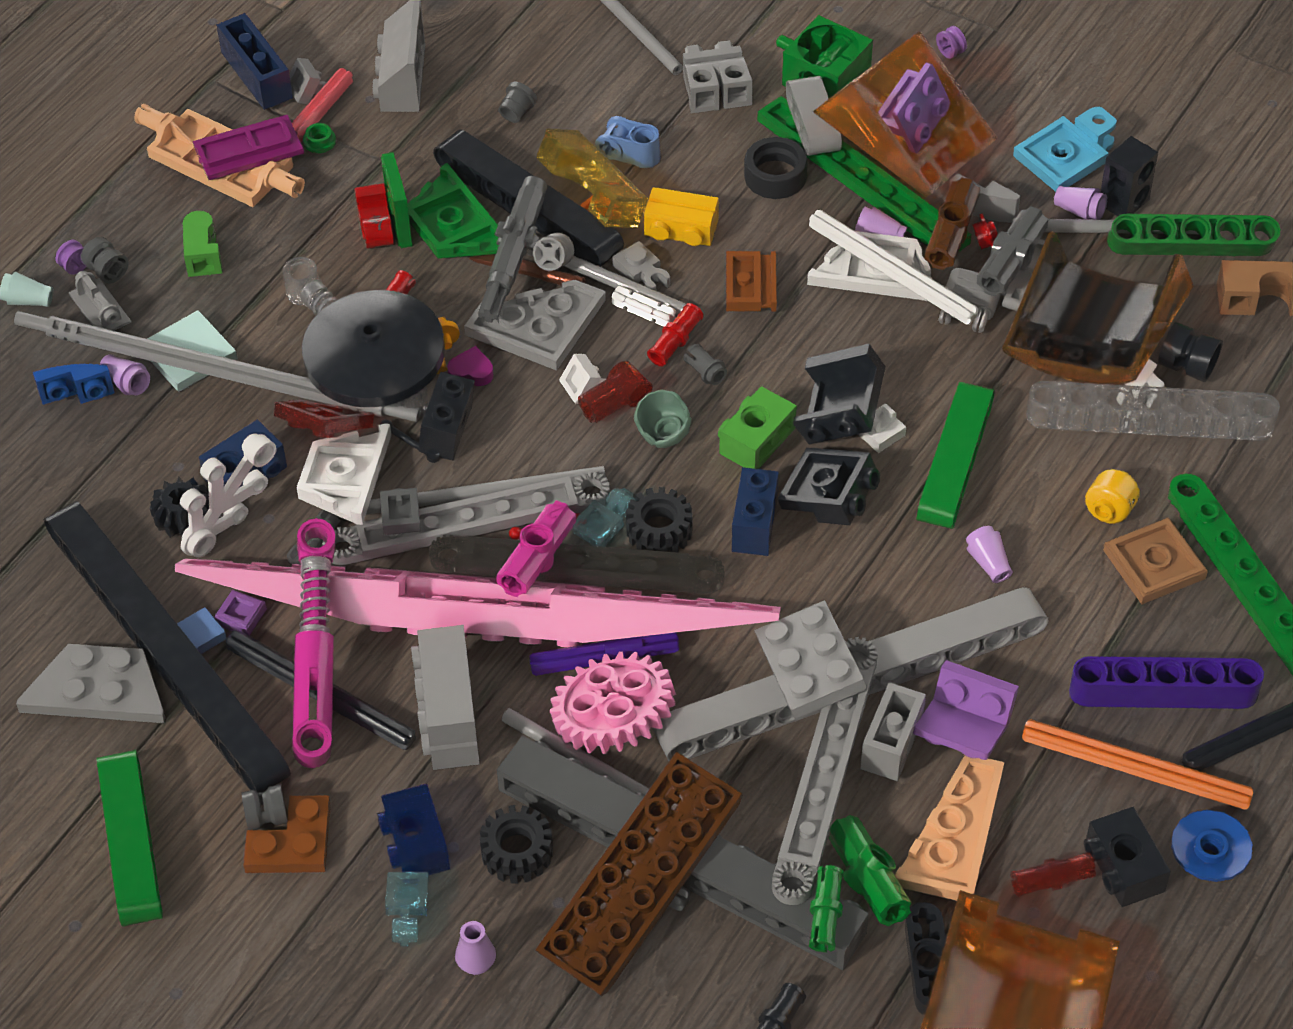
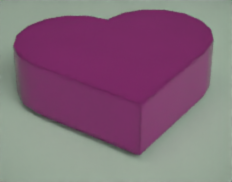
[447,345,494,386]

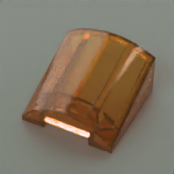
[813,32,997,198]
[919,890,1120,1029]

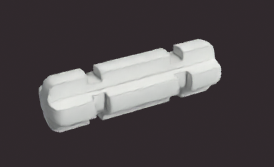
[611,286,676,326]

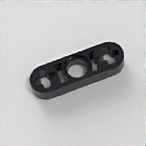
[905,902,954,1018]

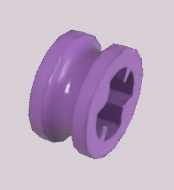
[936,26,967,59]
[55,240,86,275]

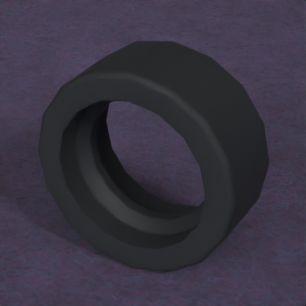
[744,137,808,199]

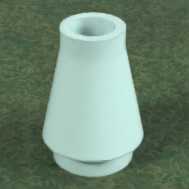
[0,272,54,307]

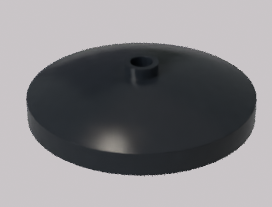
[302,290,445,407]

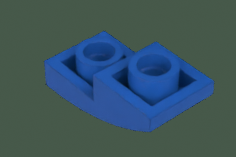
[33,364,115,405]

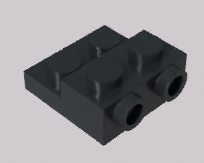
[777,447,880,526]

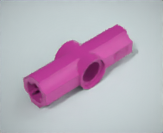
[497,500,576,598]

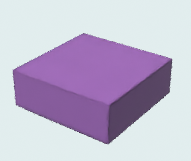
[214,590,267,636]

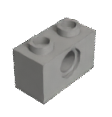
[860,682,926,781]

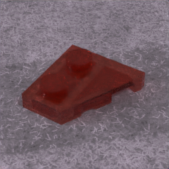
[274,399,374,438]

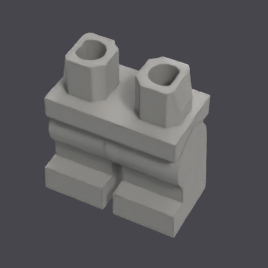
[683,40,752,113]

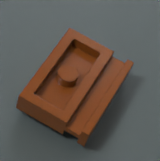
[726,251,777,312]

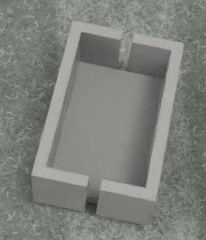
[411,625,480,770]

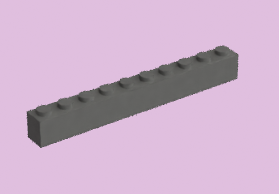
[497,735,869,970]

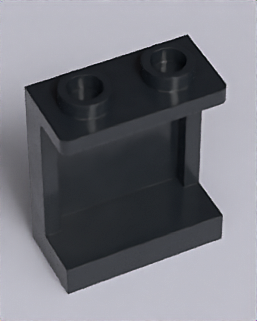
[793,344,886,445]

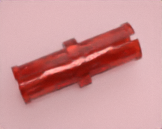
[1010,852,1096,897]

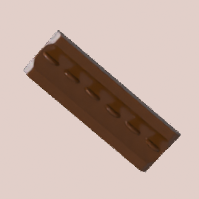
[535,752,743,996]

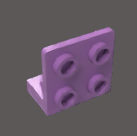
[913,660,1019,760]

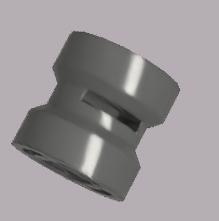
[81,237,129,284]
[241,784,288,830]

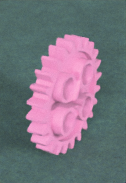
[550,652,676,754]

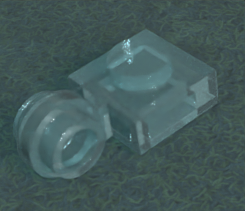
[572,488,636,550]
[385,872,429,947]

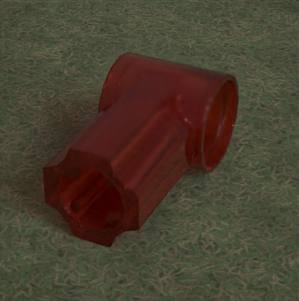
[578,361,653,423]

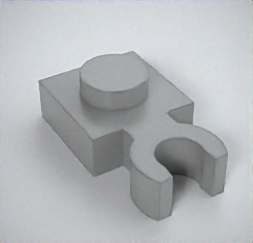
[612,241,670,291]

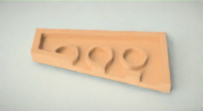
[895,756,1004,904]

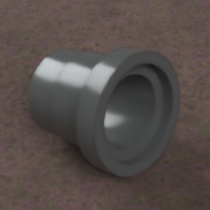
[498,81,537,123]

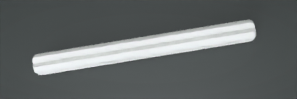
[809,210,979,325]

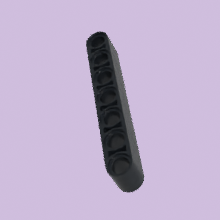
[433,130,624,267]

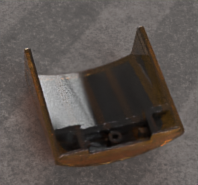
[1002,231,1194,386]

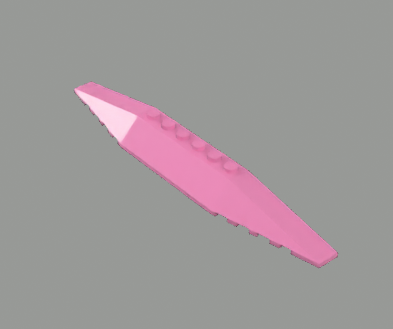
[175,559,781,647]

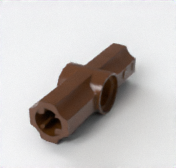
[925,177,980,270]

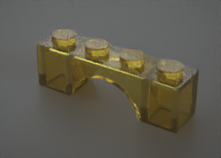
[536,129,649,228]

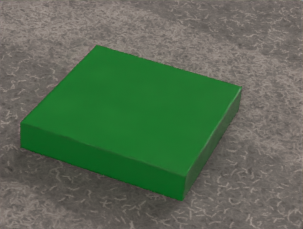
[381,152,412,249]

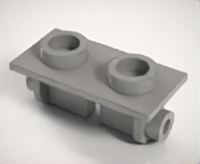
[69,271,131,331]

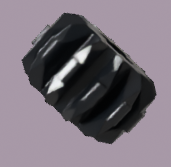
[150,476,209,538]

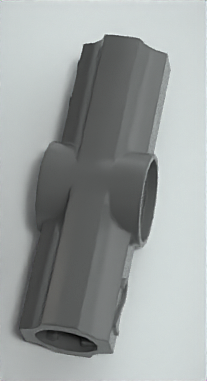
[977,206,1048,296]

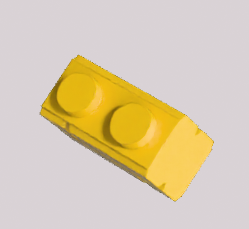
[644,187,719,246]

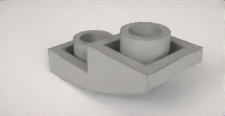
[948,173,1021,223]

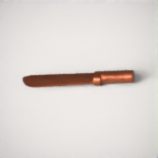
[469,254,585,286]

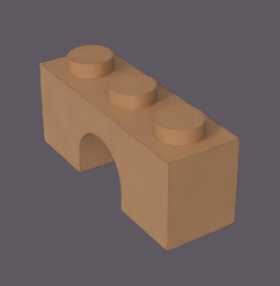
[1217,260,1293,316]

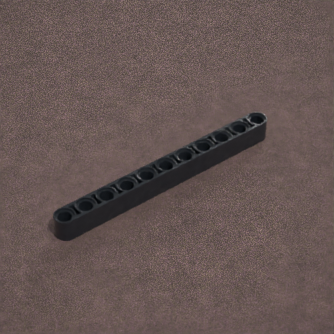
[43,501,291,793]

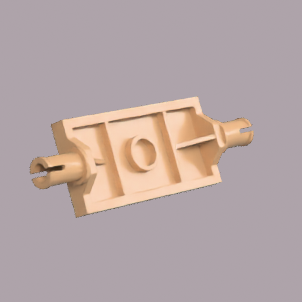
[134,104,305,207]

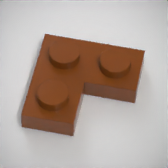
[243,795,331,873]

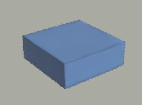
[177,607,227,654]

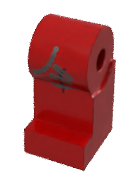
[354,183,394,249]

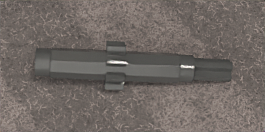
[478,176,547,323]

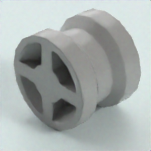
[533,232,574,271]

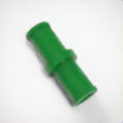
[809,865,844,952]

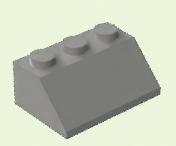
[373,0,425,112]

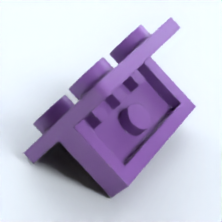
[873,62,950,153]

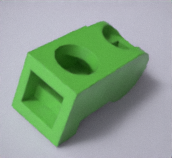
[183,211,222,277]

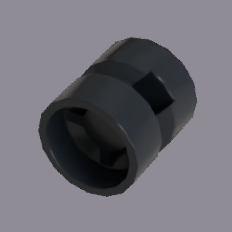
[1158,322,1223,382]

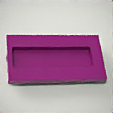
[193,115,304,181]

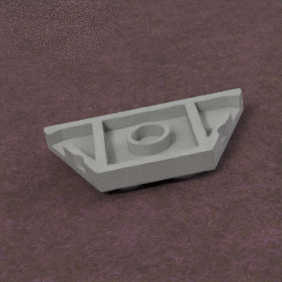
[16,644,166,723]

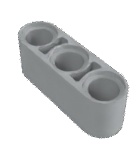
[786,76,842,156]

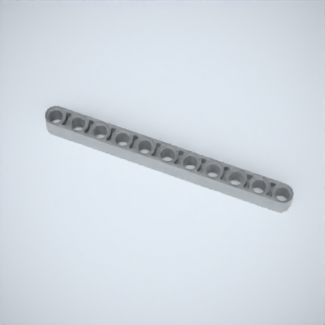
[652,587,1049,761]

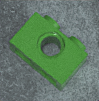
[718,386,797,469]

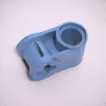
[595,116,661,168]

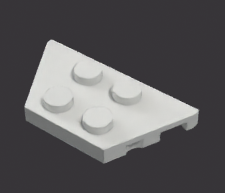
[807,231,932,301]
[297,424,391,525]

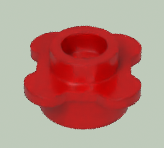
[972,213,998,250]

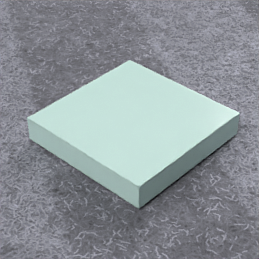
[147,310,237,392]

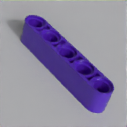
[1069,656,1264,709]

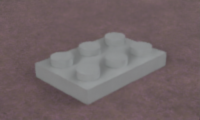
[754,600,867,720]

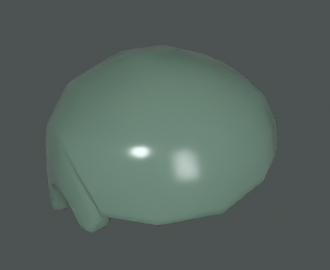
[634,389,692,448]

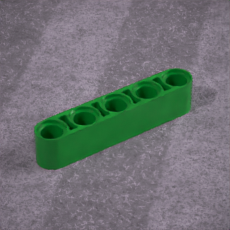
[1107,214,1281,256]
[916,382,995,529]
[97,750,163,927]

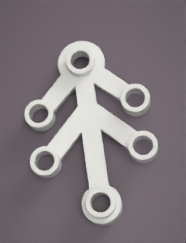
[180,433,276,558]

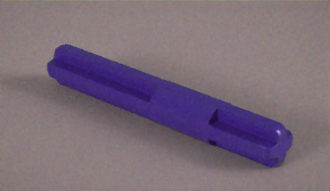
[529,632,679,676]

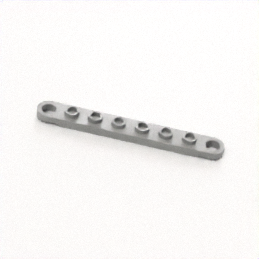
[322,472,610,565]
[772,637,878,905]

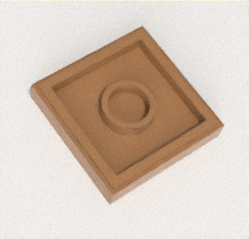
[1103,517,1208,605]

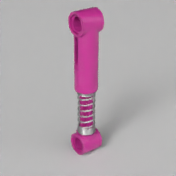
[292,518,336,768]

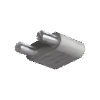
[938,268,1001,333]

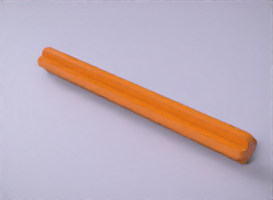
[1022,719,1253,810]

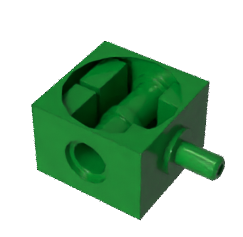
[776,15,873,110]

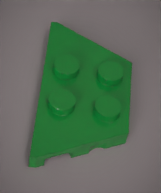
[407,163,499,259]

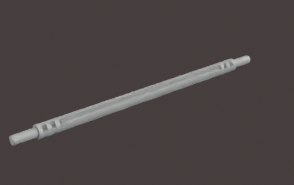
[14,311,421,422]

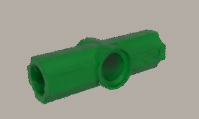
[828,815,911,926]

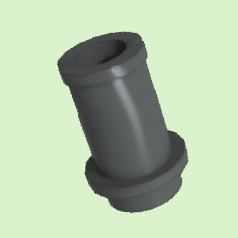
[683,344,727,385]

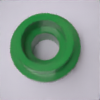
[303,123,336,153]

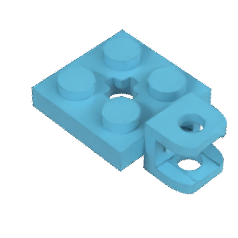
[1013,107,1117,192]

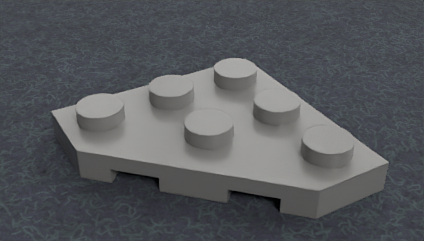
[464,280,606,371]

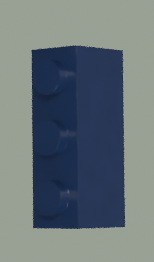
[216,13,293,110]

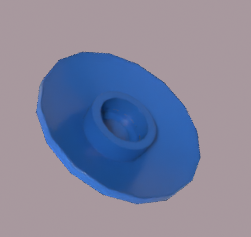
[1171,810,1253,882]

